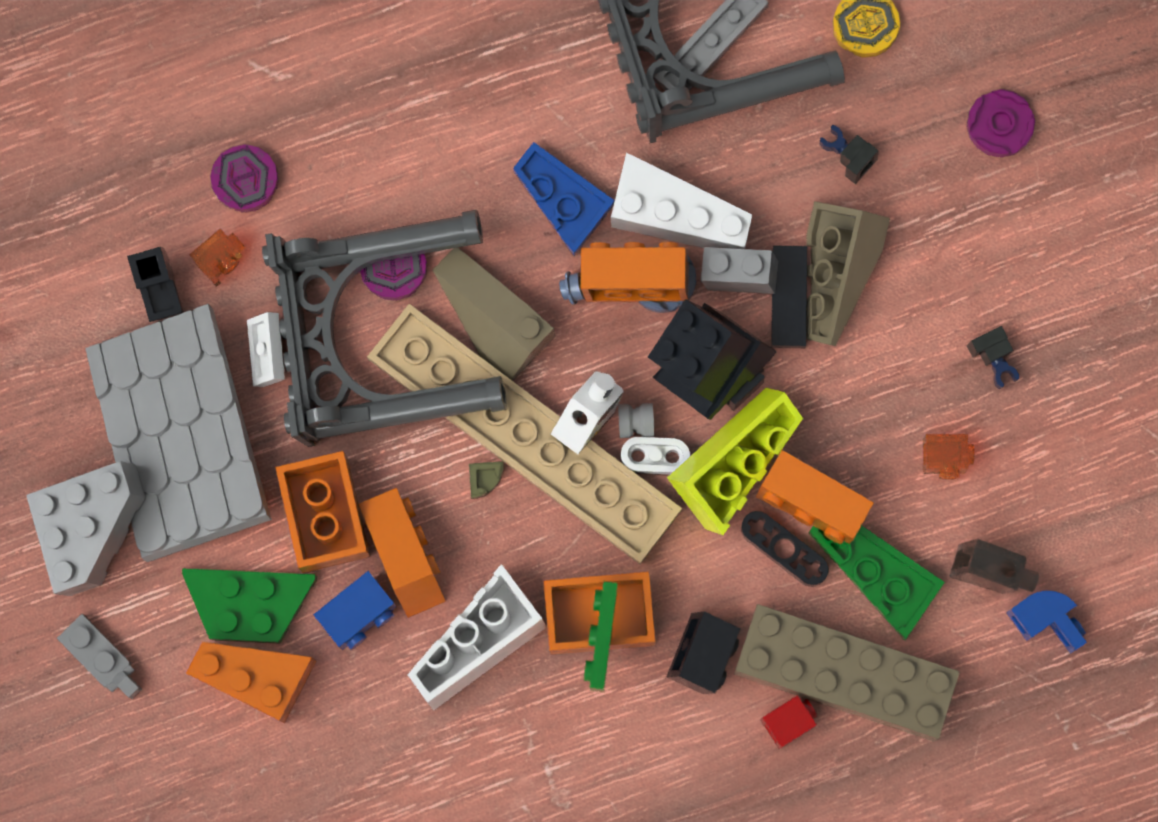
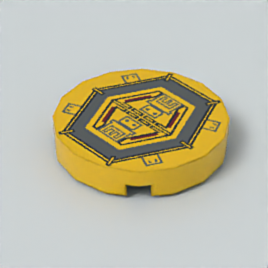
[832,0,900,57]

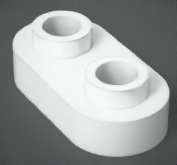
[621,437,690,475]

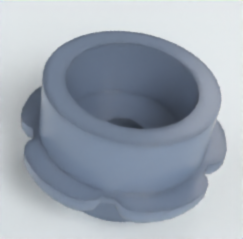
[559,271,585,305]

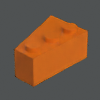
[756,450,874,544]
[358,487,446,618]
[186,642,317,723]

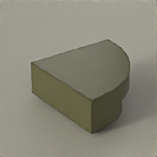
[469,461,504,499]

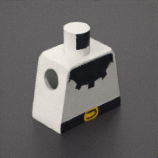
[551,371,624,455]

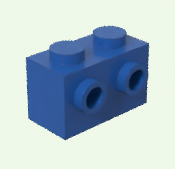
[313,571,397,651]

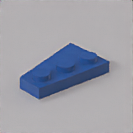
[513,142,615,256]

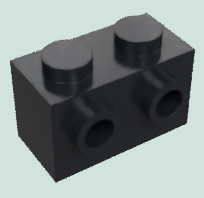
[666,611,740,694]

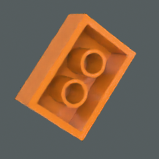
[581,242,689,302]
[275,451,370,573]

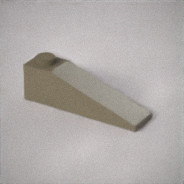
[806,201,890,346]
[433,248,555,381]

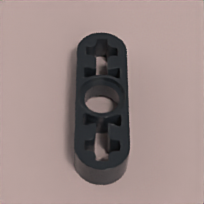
[741,511,828,587]

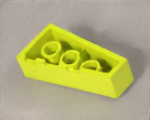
[667,388,803,535]

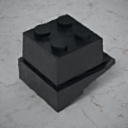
[648,299,777,420]

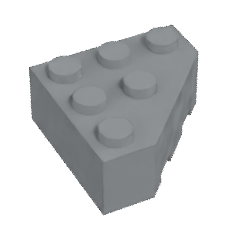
[26,461,145,596]

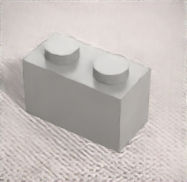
[701,247,778,294]

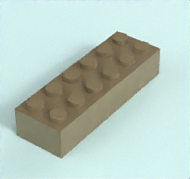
[734,604,960,742]

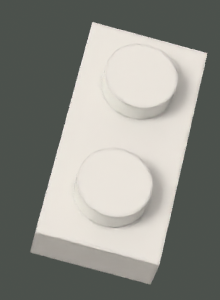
[247,312,285,387]

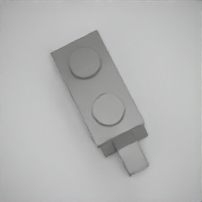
[57,614,142,699]

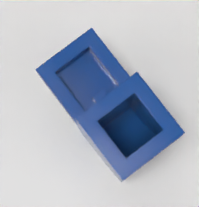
[1006,591,1087,654]

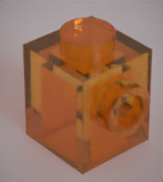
[923,434,975,480]

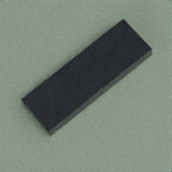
[771,245,807,349]

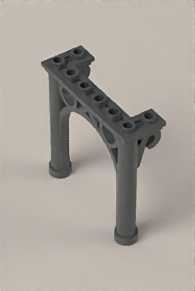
[598,0,845,144]
[262,210,507,447]

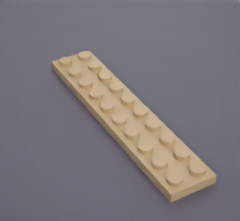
[367,304,682,564]

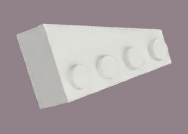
[611,153,752,249]
[408,564,546,711]

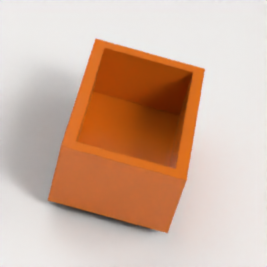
[544,572,655,655]

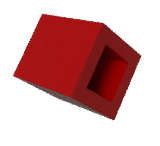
[761,695,818,750]

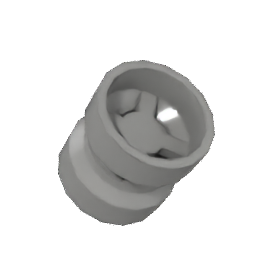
[618,403,654,438]

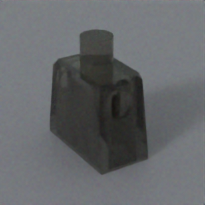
[949,539,1039,594]

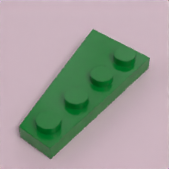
[809,525,945,641]

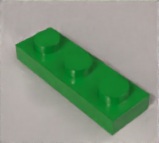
[584,581,618,692]

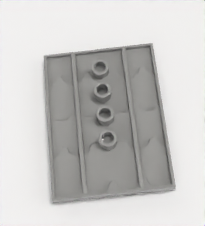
[85,304,272,562]

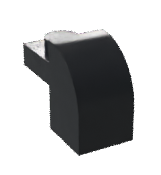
[127,247,184,322]

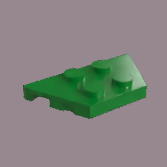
[182,568,317,644]

